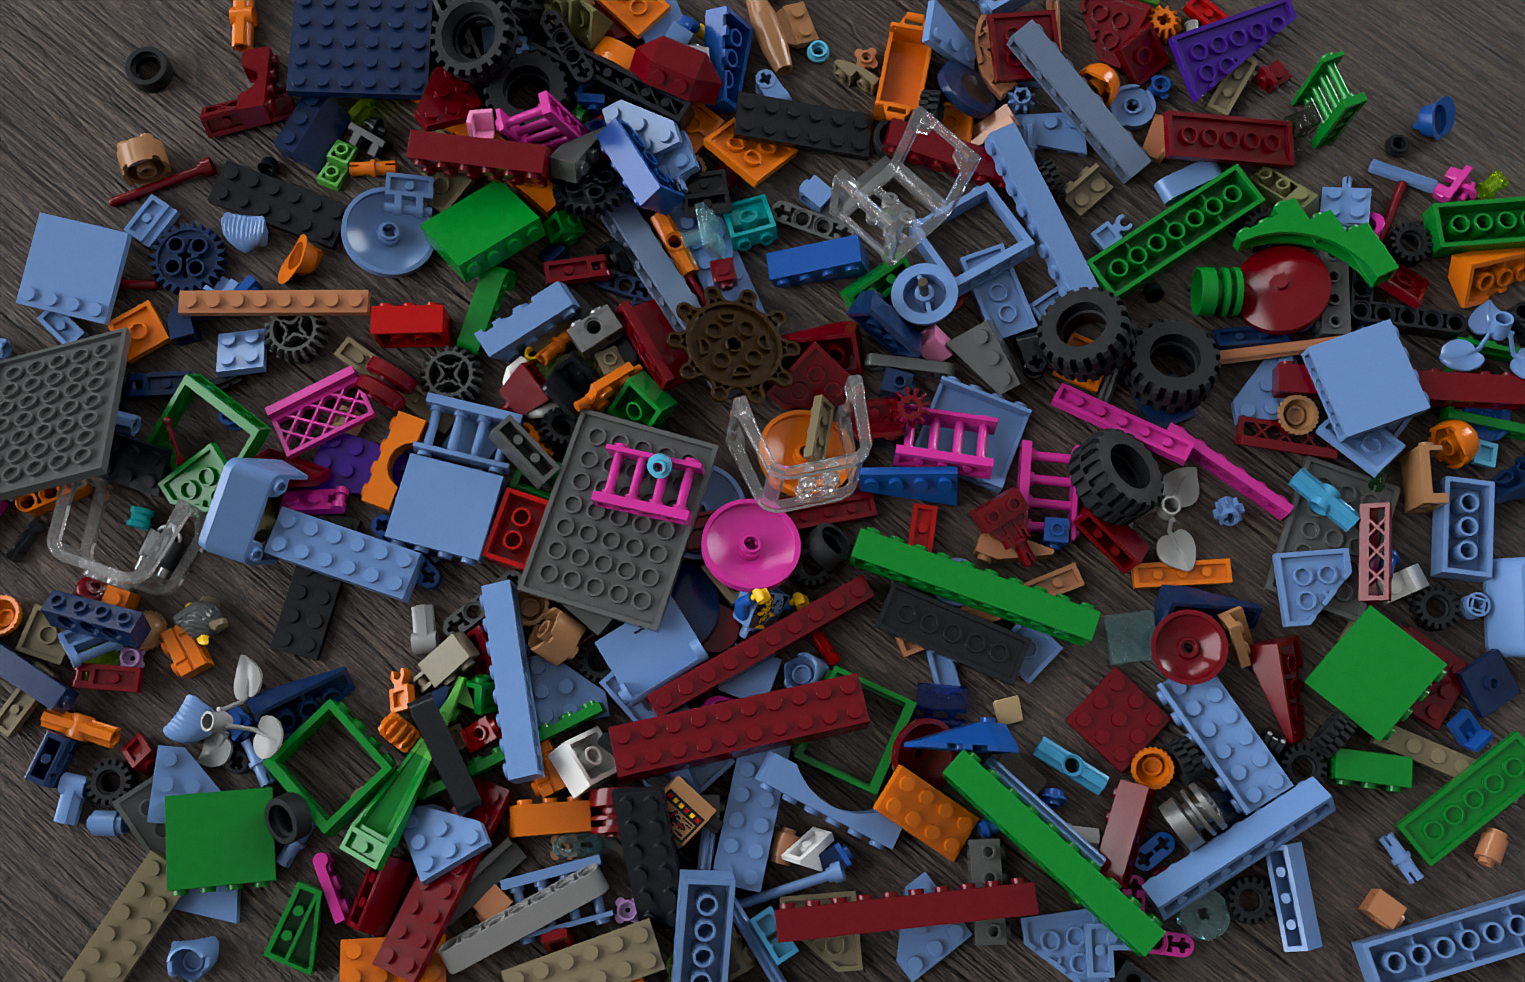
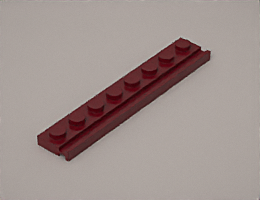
[687,484,878,552]

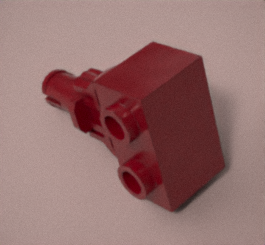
[969,487,1038,568]

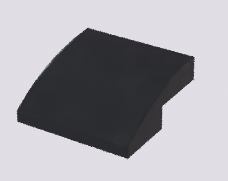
[683,169,732,219]

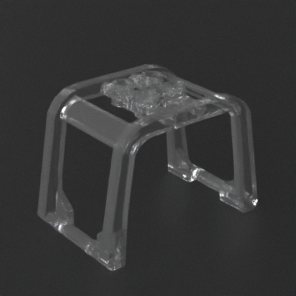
[829,106,981,266]
[725,375,872,513]
[47,476,207,596]

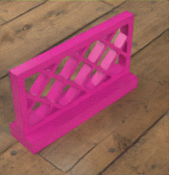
[265,365,377,460]

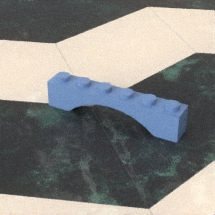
[755,751,902,850]

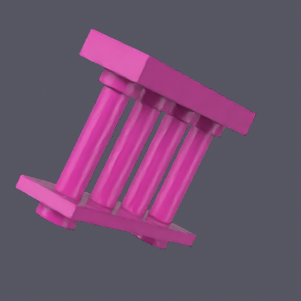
[495,90,587,150]
[893,404,998,480]
[1017,440,1080,544]
[591,443,705,527]

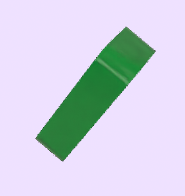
[457,264,518,357]

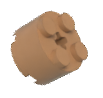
[116,133,171,186]
[528,607,586,666]

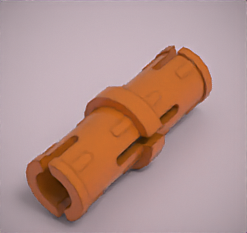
[349,159,398,178]
[536,326,572,366]

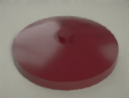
[1239,246,1331,335]

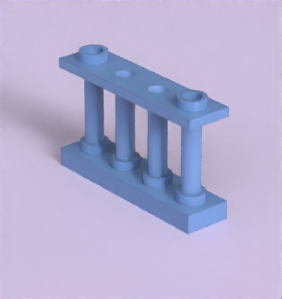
[412,392,523,476]
[500,854,616,945]

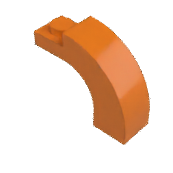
[588,36,635,73]

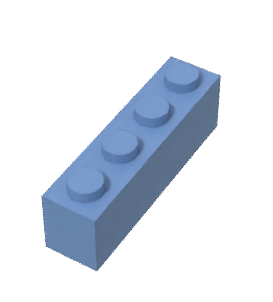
[1266,842,1323,952]

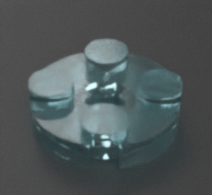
[1176,890,1230,941]

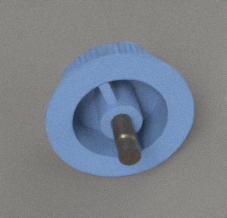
[891,263,958,327]

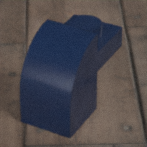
[168,302,222,346]

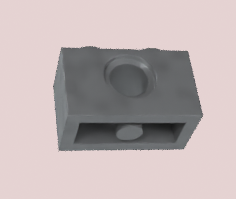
[567,304,625,360]

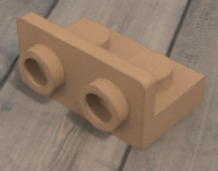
[1218,606,1254,668]

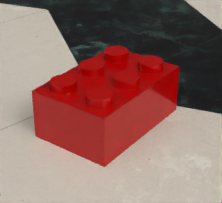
[370,302,453,348]
[481,487,549,572]

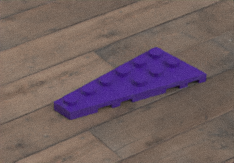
[1168,0,1297,103]

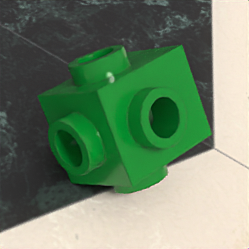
[543,210,585,245]

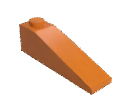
[1448,247,1525,309]

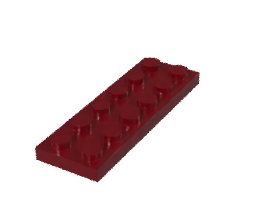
[1163,110,1295,169]

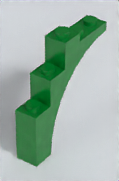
[1232,197,1399,288]

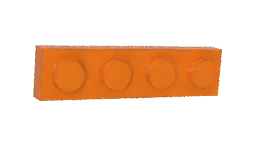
[1131,558,1233,589]

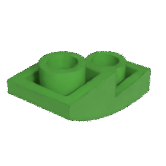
[316,139,358,192]

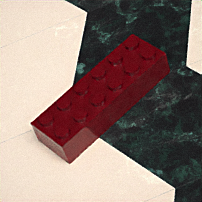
[406,130,556,188]

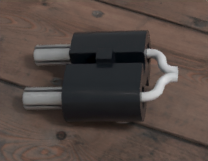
[135,524,188,583]

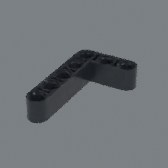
[1349,266,1468,340]

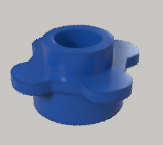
[1147,75,1173,100]
[1041,788,1067,809]

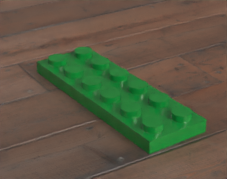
[1394,731,1525,867]

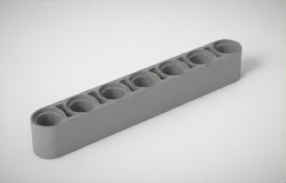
[437,863,609,974]

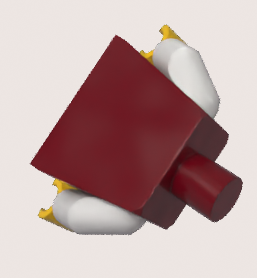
[499,346,561,419]

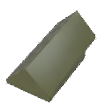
[542,0,614,50]

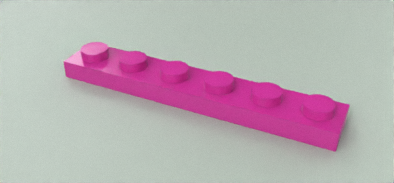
[1051,382,1195,466]
[1165,422,1294,521]

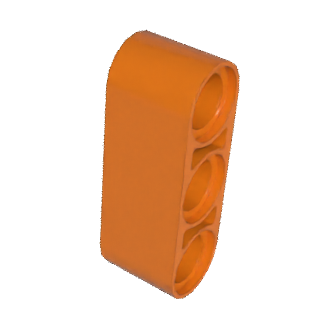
[15,478,93,517]

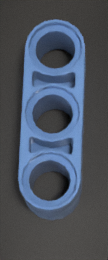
[1154,161,1222,206]

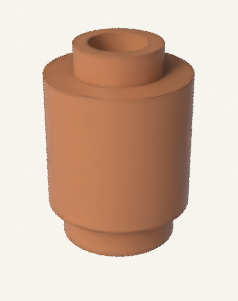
[769,827,800,866]
[1474,827,1508,868]

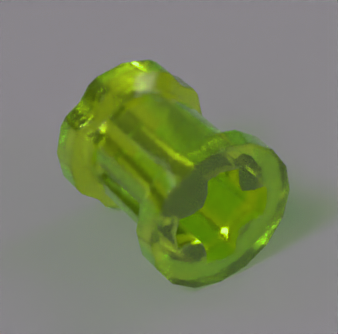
[1475,171,1508,200]

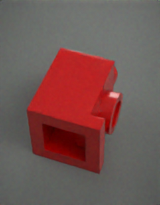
[459,715,502,753]

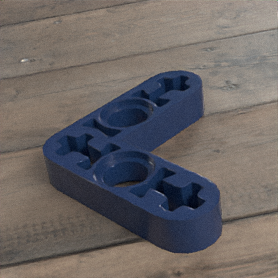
[594,268,653,347]

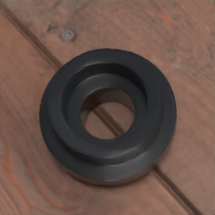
[1385,135,1409,158]

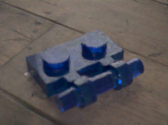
[914,682,968,729]

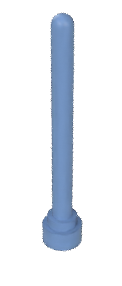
[738,861,846,909]

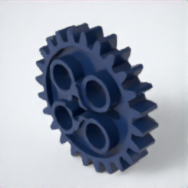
[149,222,228,295]

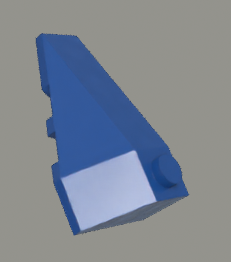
[904,717,1019,755]

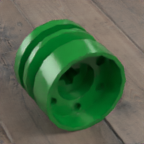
[1190,267,1244,317]

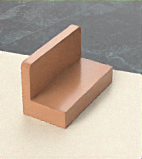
[971,104,1020,147]
[1142,113,1165,164]

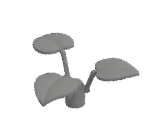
[1128,467,1199,572]
[196,655,284,767]

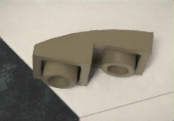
[833,59,879,95]

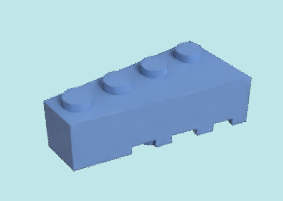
[474,281,580,362]

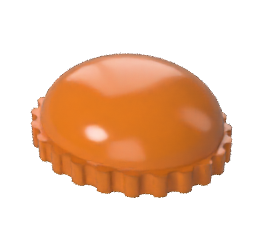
[0,595,23,637]
[1131,747,1175,790]

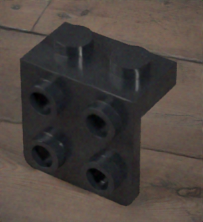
[543,350,601,421]

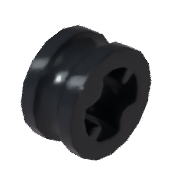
[226,751,250,774]

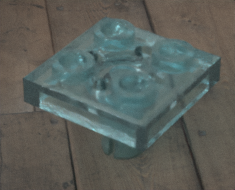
[681,202,727,260]

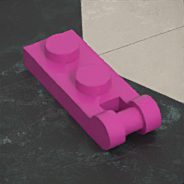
[279,486,350,515]
[313,853,352,924]

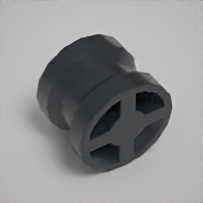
[1259,727,1286,758]

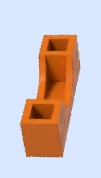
[361,411,428,513]

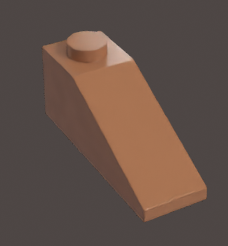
[973,533,1054,564]

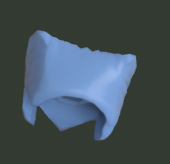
[221,212,269,254]
[784,652,829,688]
[163,694,214,744]
[166,936,219,982]

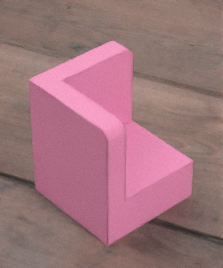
[466,109,496,139]
[920,324,953,362]

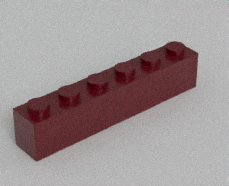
[881,117,1007,194]

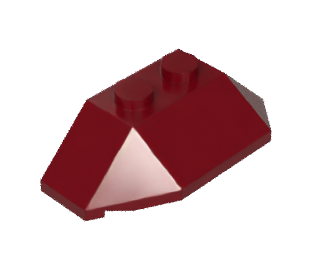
[629,35,723,105]

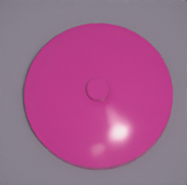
[701,499,801,593]

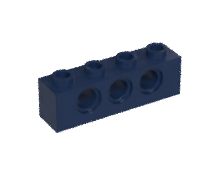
[40,590,151,649]

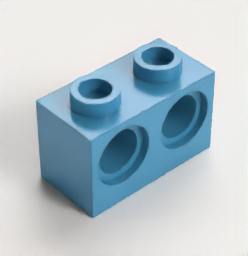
[749,905,799,966]

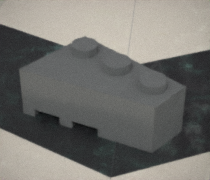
[946,319,1026,395]

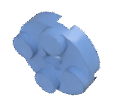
[1108,84,1156,130]

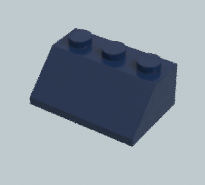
[274,96,355,173]
[846,290,922,357]

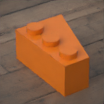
[506,796,591,838]

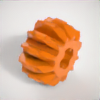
[1144,5,1181,45]
[378,712,421,753]

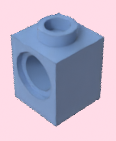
[799,175,835,214]

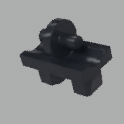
[348,117,394,159]

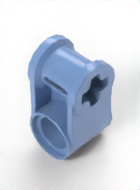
[755,69,792,101]

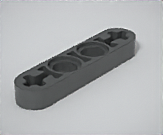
[771,201,856,240]
[863,353,956,379]
[443,570,522,637]

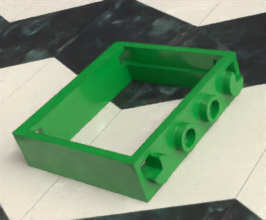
[1438,336,1525,441]
[147,374,272,471]
[791,666,917,796]
[263,699,397,837]

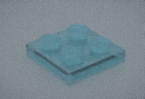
[1102,610,1156,666]

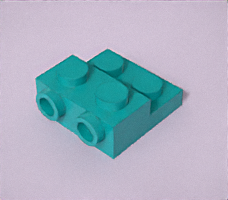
[722,194,778,251]

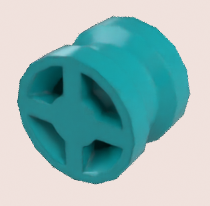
[126,506,156,531]

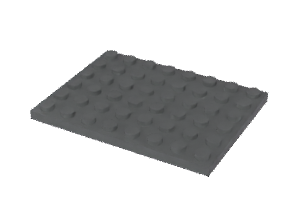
[0,327,132,501]
[517,408,720,633]

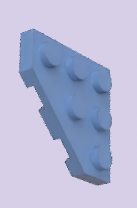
[602,100,683,158]
[1231,355,1298,426]
[1272,548,1352,628]
[528,655,611,726]
[147,745,221,823]
[403,805,492,885]
[896,871,973,982]
[1019,908,1110,982]

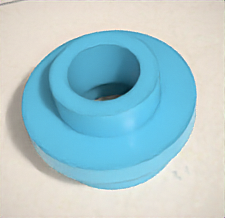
[807,40,829,63]
[647,453,672,478]

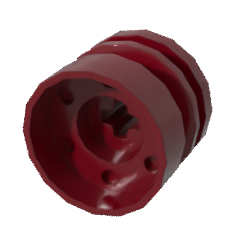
[589,786,641,837]

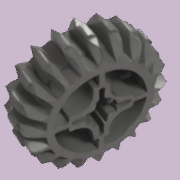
[263,316,329,364]
[419,345,484,401]

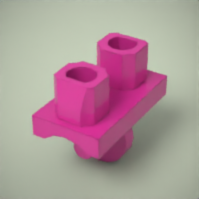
[1432,165,1478,203]

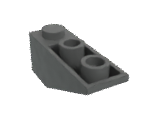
[549,126,605,183]

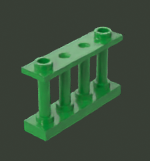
[1291,51,1368,149]

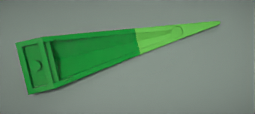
[339,677,467,871]

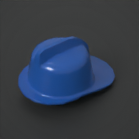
[1412,96,1455,140]

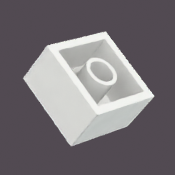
[548,726,617,799]

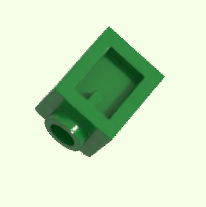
[465,674,498,715]

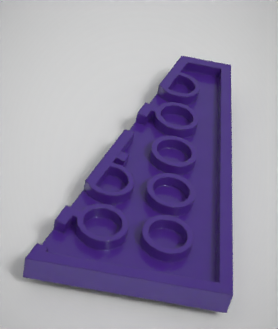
[301,430,409,496]

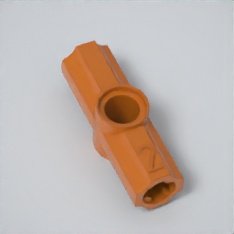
[229,0,258,53]
[650,212,700,280]
[40,708,121,748]

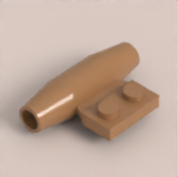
[746,0,819,76]

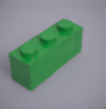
[839,254,911,309]
[1327,748,1413,793]

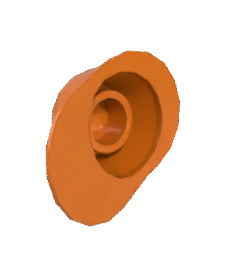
[278,234,323,284]

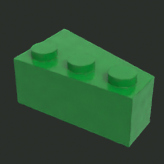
[263,879,325,975]

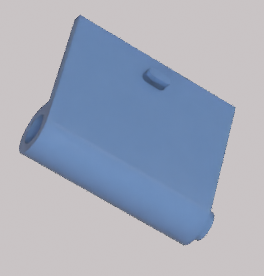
[594,596,710,707]

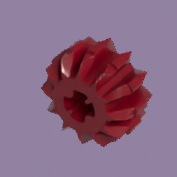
[890,387,931,428]

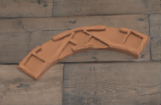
[974,0,1017,101]

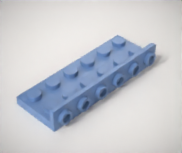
[1156,676,1294,816]

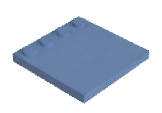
[16,212,133,326]

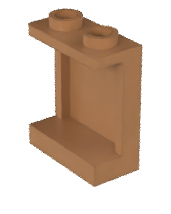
[1400,442,1449,513]

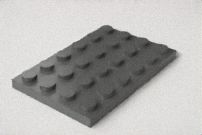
[1264,455,1401,622]

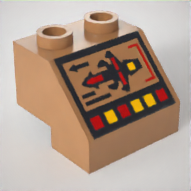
[664,775,716,849]

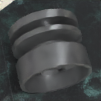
[1158,782,1228,852]

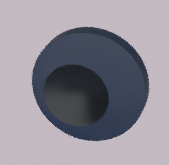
[937,61,996,119]

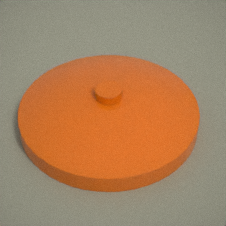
[757,410,853,499]

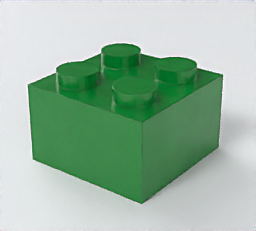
[606,371,678,429]

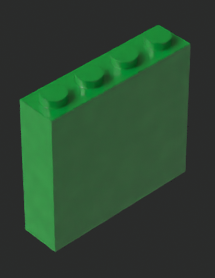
[420,182,546,283]
[1304,605,1448,742]
[165,787,276,896]

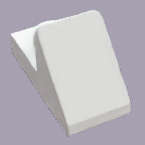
[1377,563,1429,605]
[781,827,834,872]

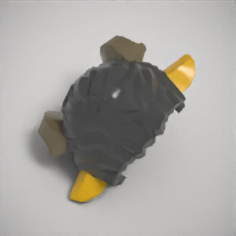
[173,595,228,645]

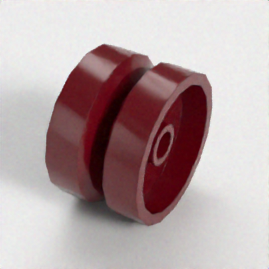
[354,356,418,412]

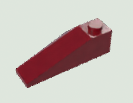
[781,321,863,376]
[1249,635,1304,743]

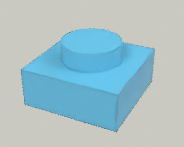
[1468,439,1499,468]

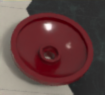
[1150,610,1228,685]
[891,718,958,790]

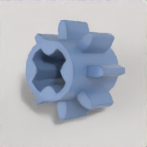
[1007,86,1035,115]
[1212,496,1245,526]

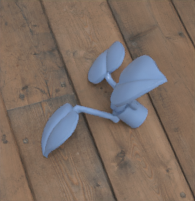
[1439,300,1525,379]

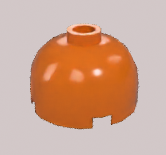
[1078,63,1120,108]
[1428,419,1480,469]

